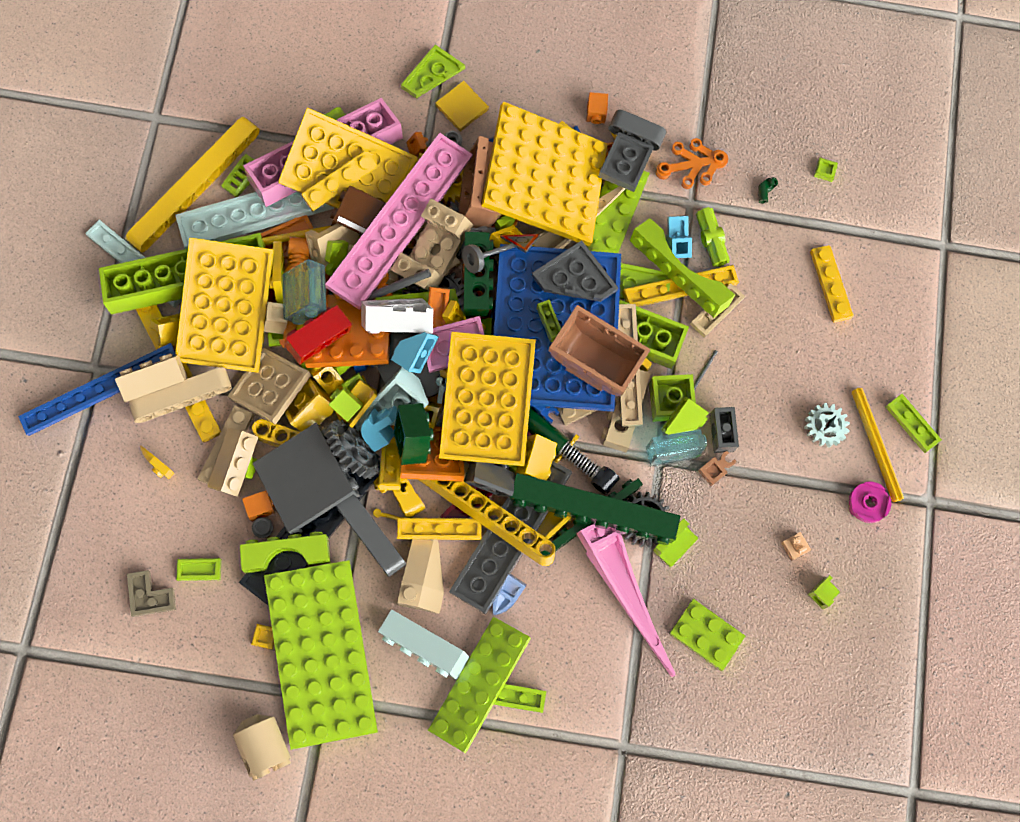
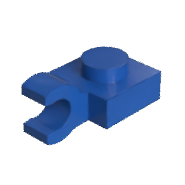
[530,405,559,424]

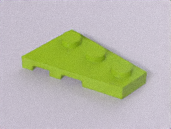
[401,45,465,99]

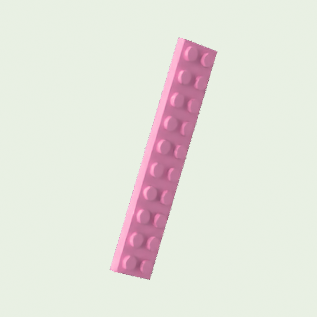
[325,133,473,310]

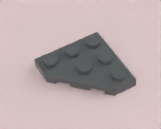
[532,240,618,302]

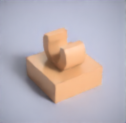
[781,532,811,561]

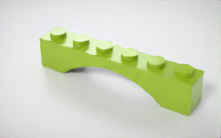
[630,218,735,318]

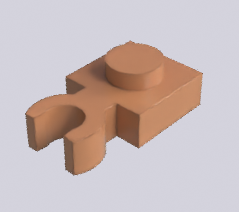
[698,451,736,486]

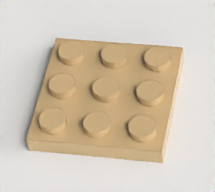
[228,348,311,425]

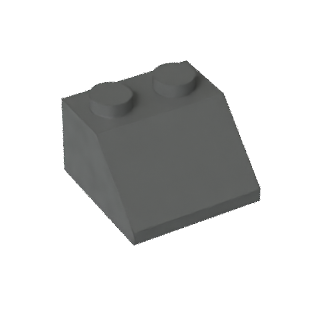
[464,462,515,497]

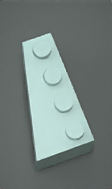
[378,609,470,680]

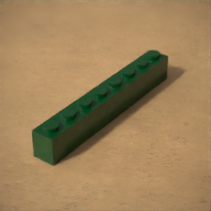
[510,473,681,545]

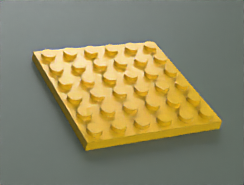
[481,101,607,246]

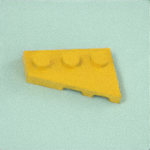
[270,241,286,304]

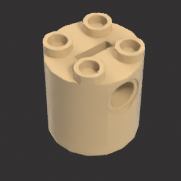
[233,714,291,781]

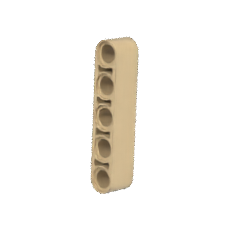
[128,367,232,423]

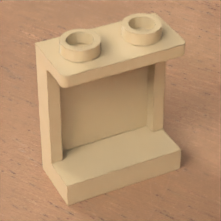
[305,223,360,268]

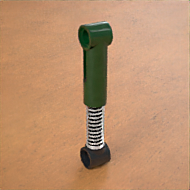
[528,406,620,495]

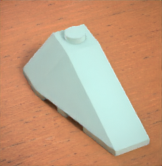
[355,367,429,431]

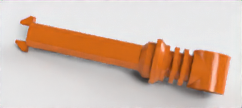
[279,236,310,348]

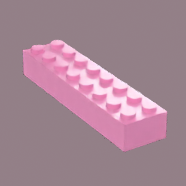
[243,98,403,207]

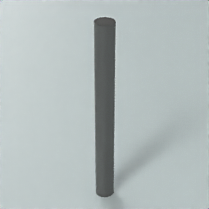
[367,269,431,301]

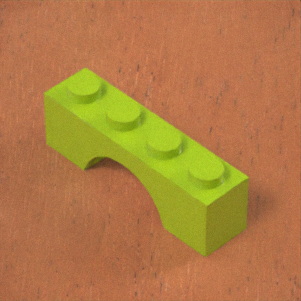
[240,532,330,573]

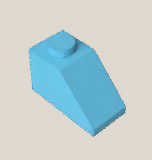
[391,332,439,373]

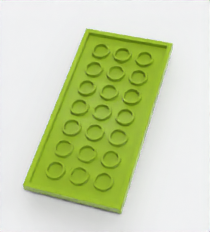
[264,560,378,750]

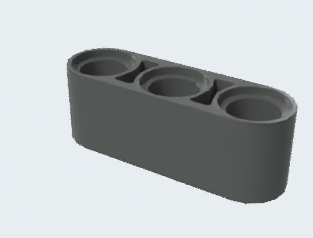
[608,110,667,151]

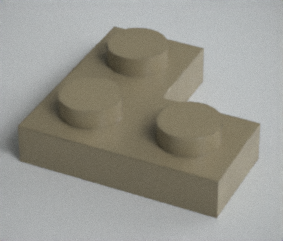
[127,570,176,617]

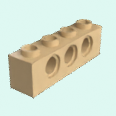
[601,370,651,453]

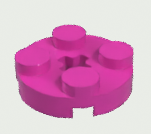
[849,482,892,523]

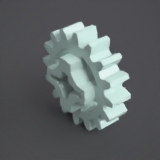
[804,403,850,448]

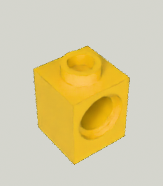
[309,367,344,395]

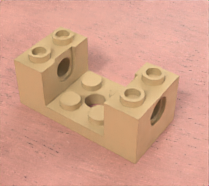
[391,199,473,292]

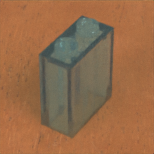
[282,259,326,325]
[646,429,707,467]

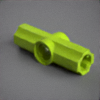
[696,207,730,267]

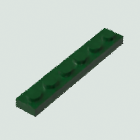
[540,478,643,556]

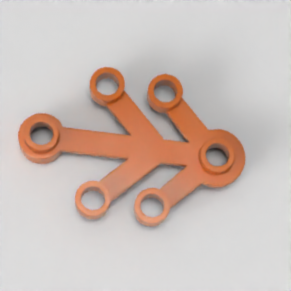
[655,138,728,189]

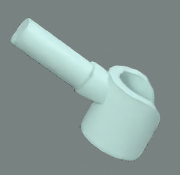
[436,377,447,404]

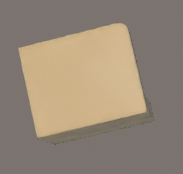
[264,302,289,334]

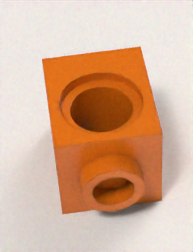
[586,92,608,124]
[242,490,275,522]

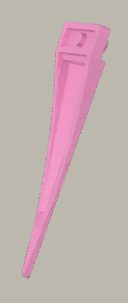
[577,523,675,677]

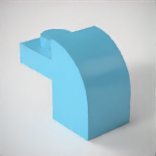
[666,215,692,258]
[361,405,397,452]

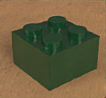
[393,403,433,465]

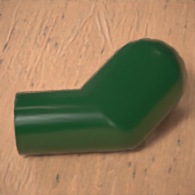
[758,177,778,204]

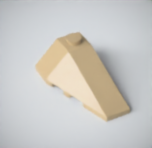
[397,539,444,614]

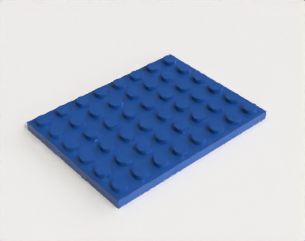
[493,244,621,412]

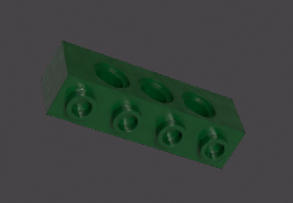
[464,232,494,316]

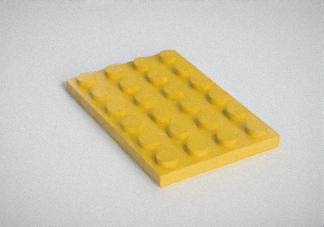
[278,108,417,209]
[176,237,274,373]
[439,332,536,466]

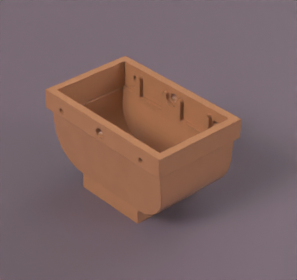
[458,136,504,228]
[548,305,651,396]

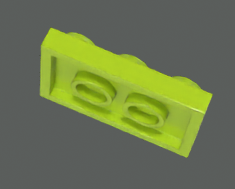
[669,599,745,671]

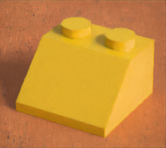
[285,376,334,432]

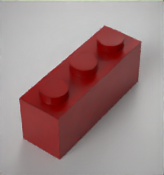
[284,305,352,365]

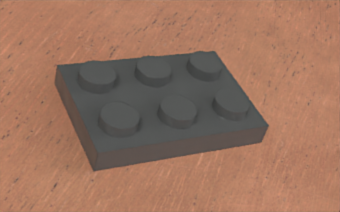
[598,132,654,192]

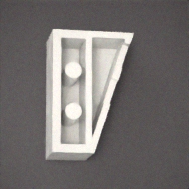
[361,298,433,333]

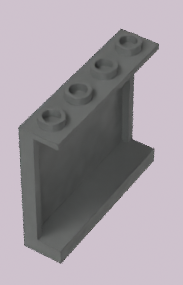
[253,423,360,535]

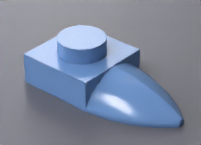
[492,574,527,615]

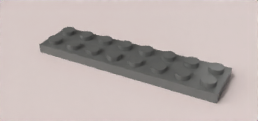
[449,461,572,615]

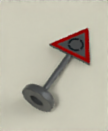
[462,234,540,273]

